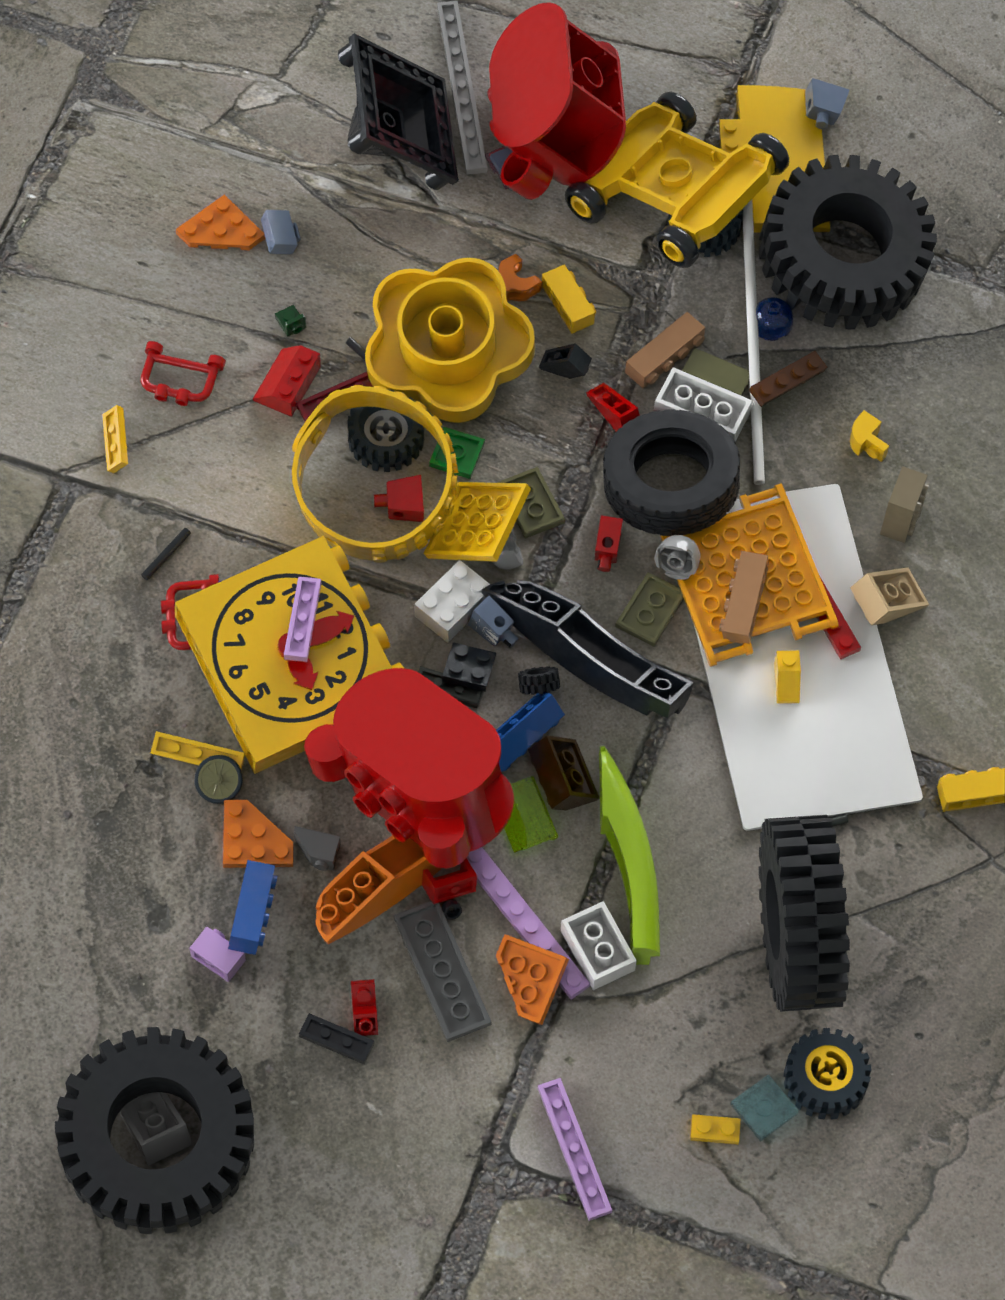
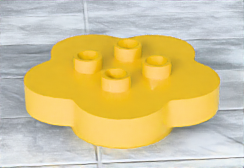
[365,258,535,423]

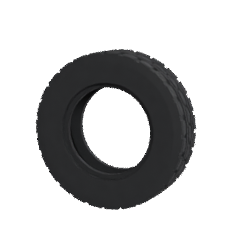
[603,409,740,536]

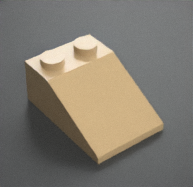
[850,568,929,625]

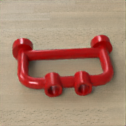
[140,341,226,406]
[161,574,220,650]

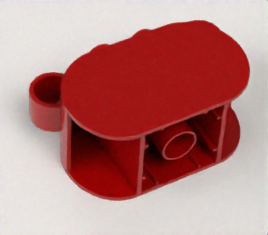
[487,2,626,200]
[304,668,514,869]

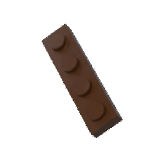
[749,351,828,407]

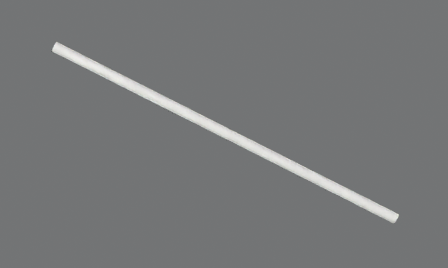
[742,200,765,485]

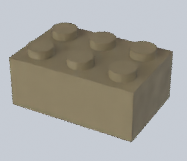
[880,466,929,543]

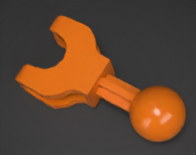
[498,254,543,302]

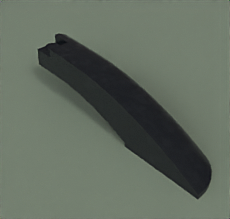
[482,580,694,719]

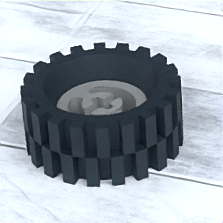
[347,390,424,472]

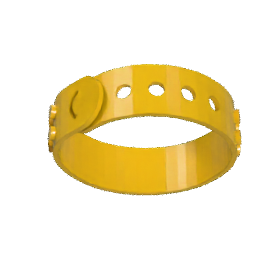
[292,385,459,563]

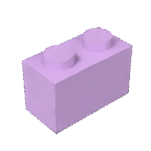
[189,927,246,982]

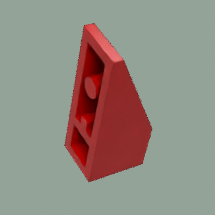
[586,383,640,432]

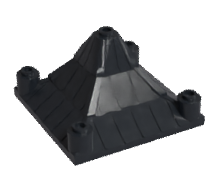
[338,33,459,190]

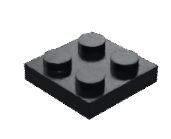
[442,642,496,692]

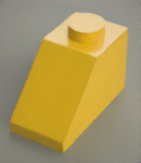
[774,650,801,703]

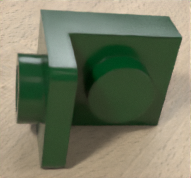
[275,305,306,337]

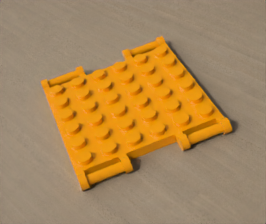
[660,483,839,667]

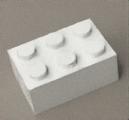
[414,560,490,643]
[561,901,637,990]

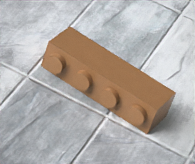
[625,312,705,389]
[719,551,769,644]

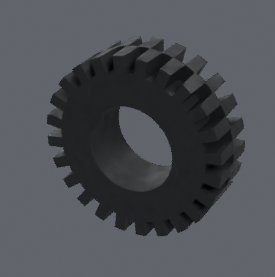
[759,155,937,330]
[758,814,850,1012]
[55,1027,254,1234]

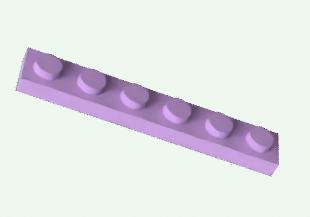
[537,1078,612,1221]

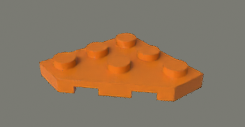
[176,195,265,250]
[223,800,294,868]
[496,934,569,1025]

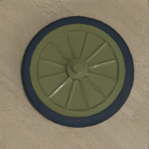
[194,755,243,804]

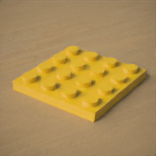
[423,482,531,562]

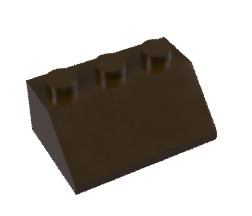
[528,735,600,811]

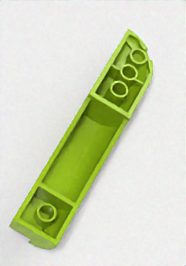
[599,746,660,965]

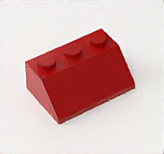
[253,345,321,417]

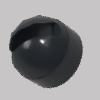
[442,899,462,920]

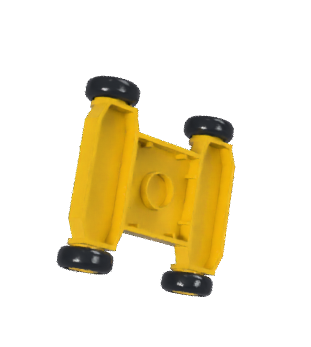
[565,91,790,268]

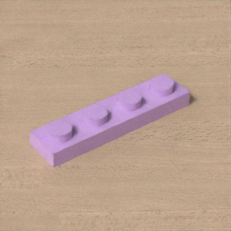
[284,577,322,662]

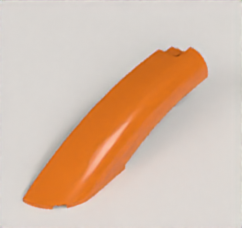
[315,835,442,944]

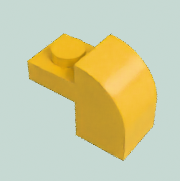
[850,410,889,462]

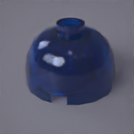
[756,297,794,341]

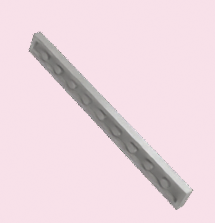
[437,1,487,175]

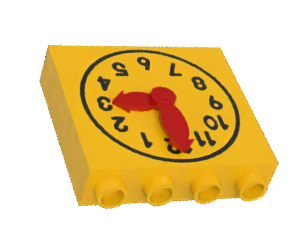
[175,536,404,774]

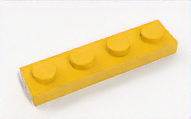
[150,731,246,770]

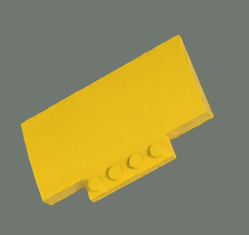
[719,85,830,233]

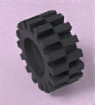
[518,666,560,695]

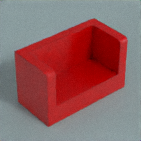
[422,858,477,904]

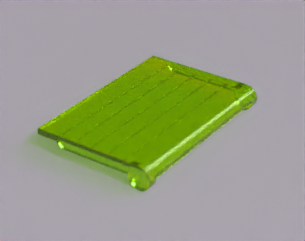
[504,776,559,853]

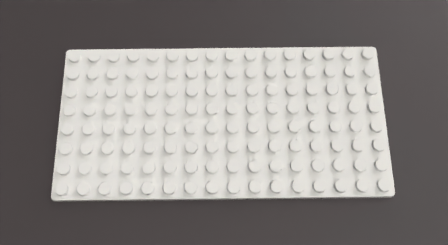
[695,484,923,831]

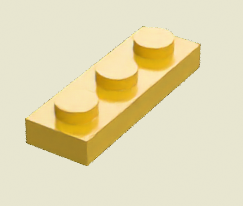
[102,405,128,473]

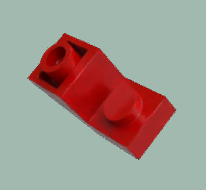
[351,979,378,1036]

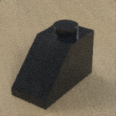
[539,343,592,379]

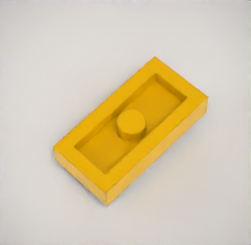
[690,1114,741,1145]

